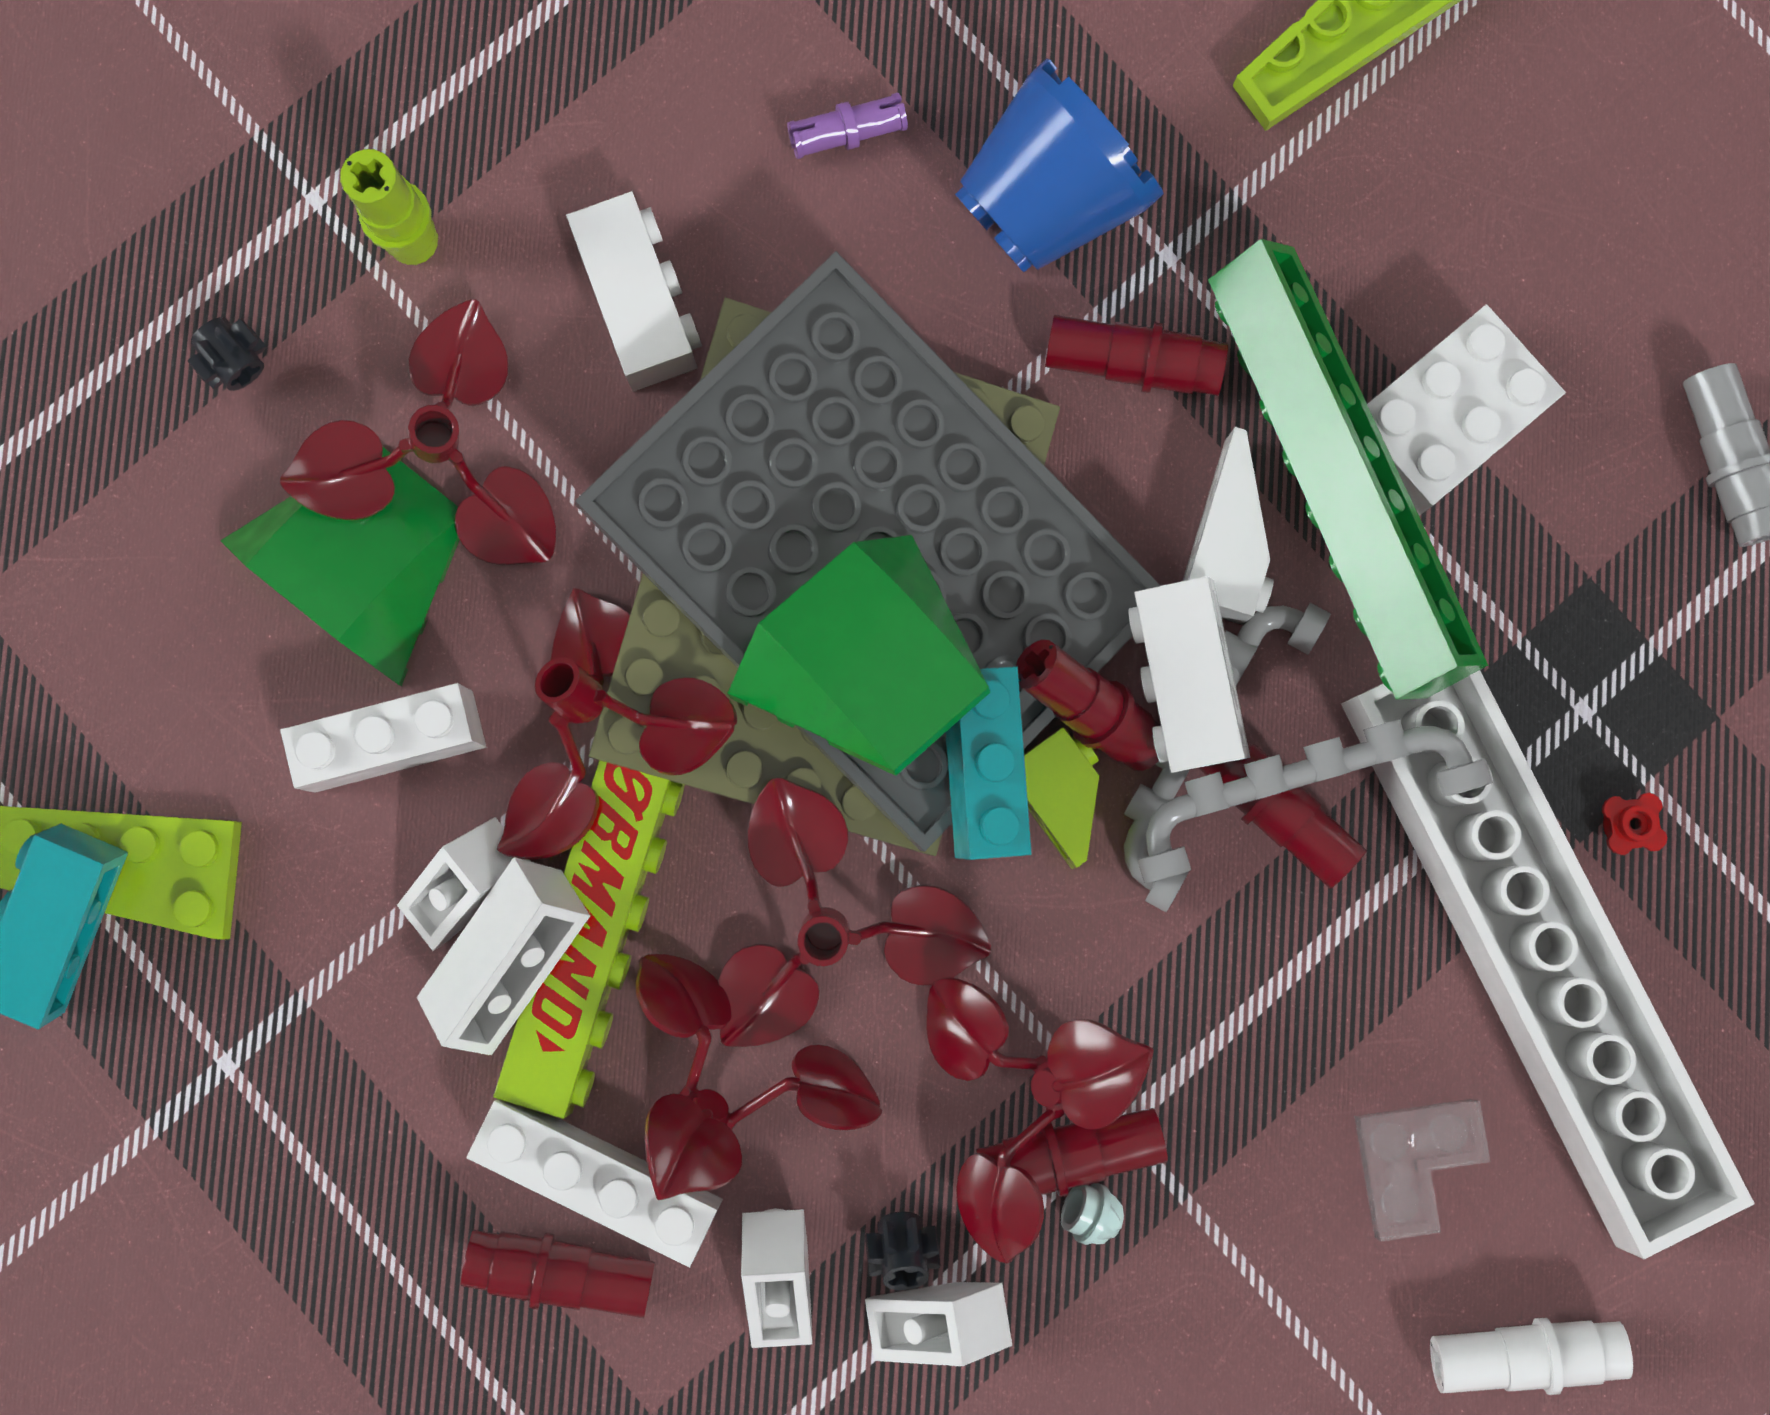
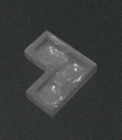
[1354,1098,1491,1242]

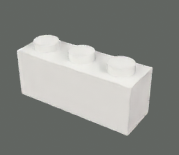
[566,191,702,392]
[1128,576,1250,773]
[280,683,487,793]
[417,857,590,1055]

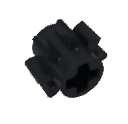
[188,317,267,391]
[865,1211,941,1291]

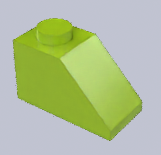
[1024,727,1099,869]

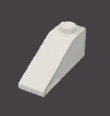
[1183,427,1274,625]

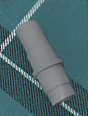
[1683,363,1770,547]

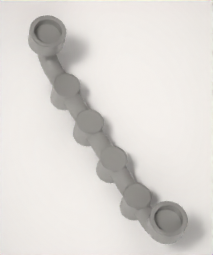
[1124,603,1331,912]
[1137,719,1493,883]

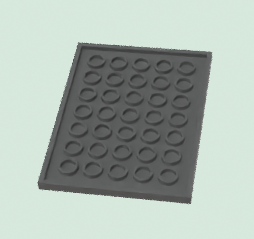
[575,251,1160,852]

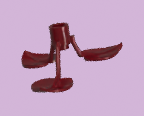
[280,299,556,565]
[497,588,737,859]
[718,777,991,1047]
[636,954,882,1200]
[927,978,1154,1264]

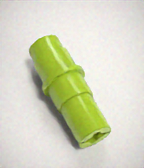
[340,149,438,265]

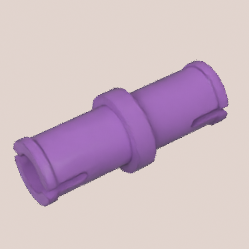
[787,93,908,159]

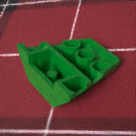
[220,446,459,687]
[727,535,991,776]

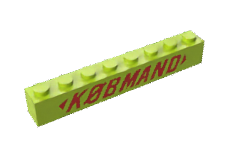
[493,760,685,1119]

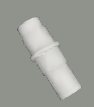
[1430,1318,1633,1395]

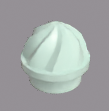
[1061,1183,1124,1245]

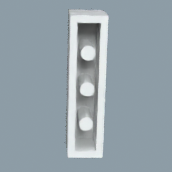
[466,1099,723,1268]

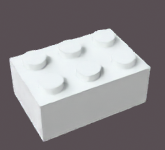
[1367,304,1566,516]

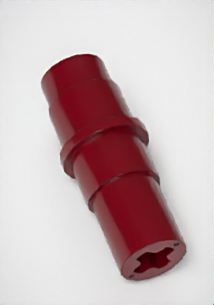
[1045,315,1228,396]
[1015,639,1160,771]
[1199,741,1367,889]
[976,1108,1168,1197]
[460,1229,655,1318]

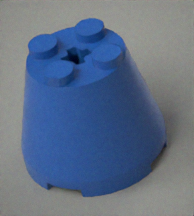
[955,58,1164,273]

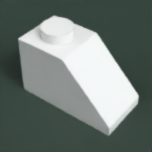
[397,817,531,951]
[741,1208,812,1348]
[865,1282,1012,1366]

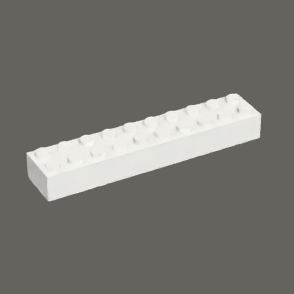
[1341,670,1755,1259]

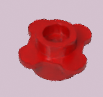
[1602,793,1667,855]

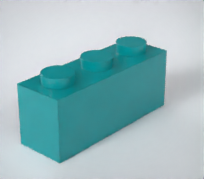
[946,667,1032,860]
[0,823,128,1030]

